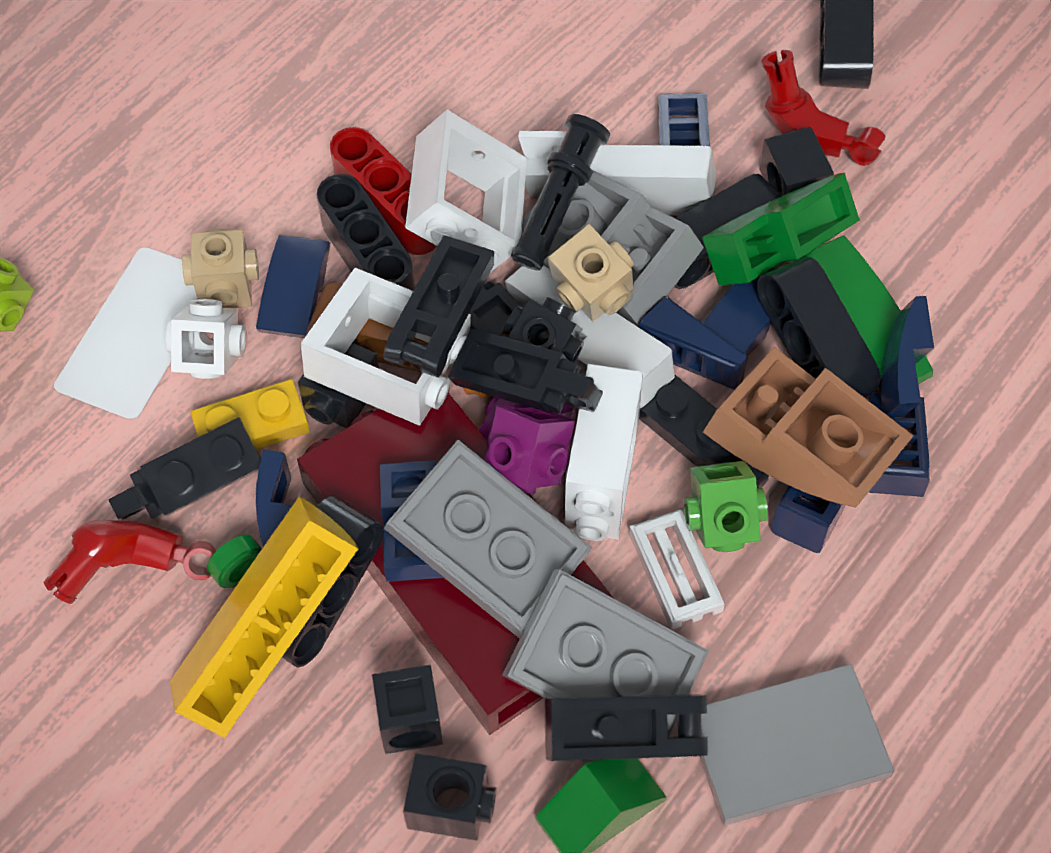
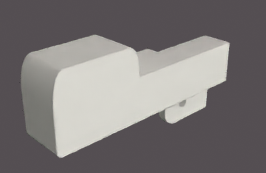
[518,131,717,216]
[505,265,675,409]

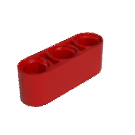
[330,127,437,255]

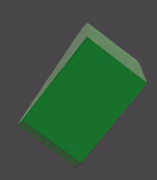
[535,758,667,853]

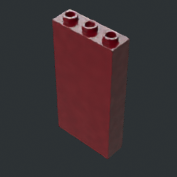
[297,383,615,735]

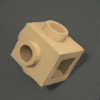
[548,224,634,322]
[182,229,259,308]

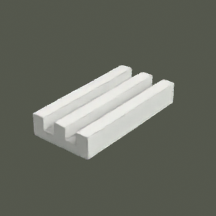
[629,509,725,630]

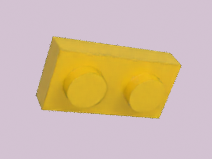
[190,379,310,449]

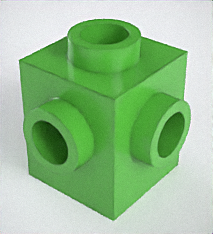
[684,461,768,552]

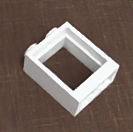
[405,110,527,272]
[301,268,471,426]
[565,364,643,541]

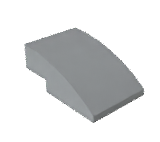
[521,169,704,327]

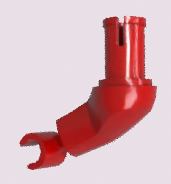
[761,49,885,166]
[44,520,216,604]

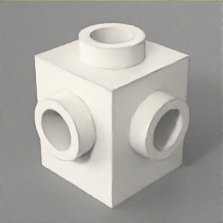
[166,299,246,379]

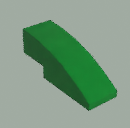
[702,173,860,285]
[800,235,933,390]

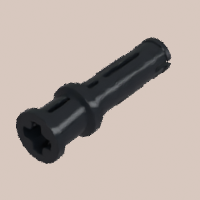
[511,114,610,271]

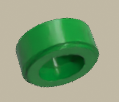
[207,534,262,588]

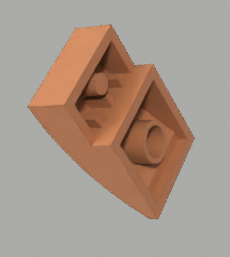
[703,347,913,508]

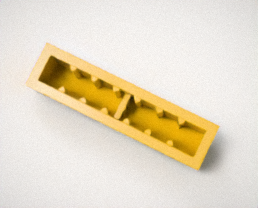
[169,496,358,738]

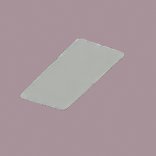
[54,247,197,419]

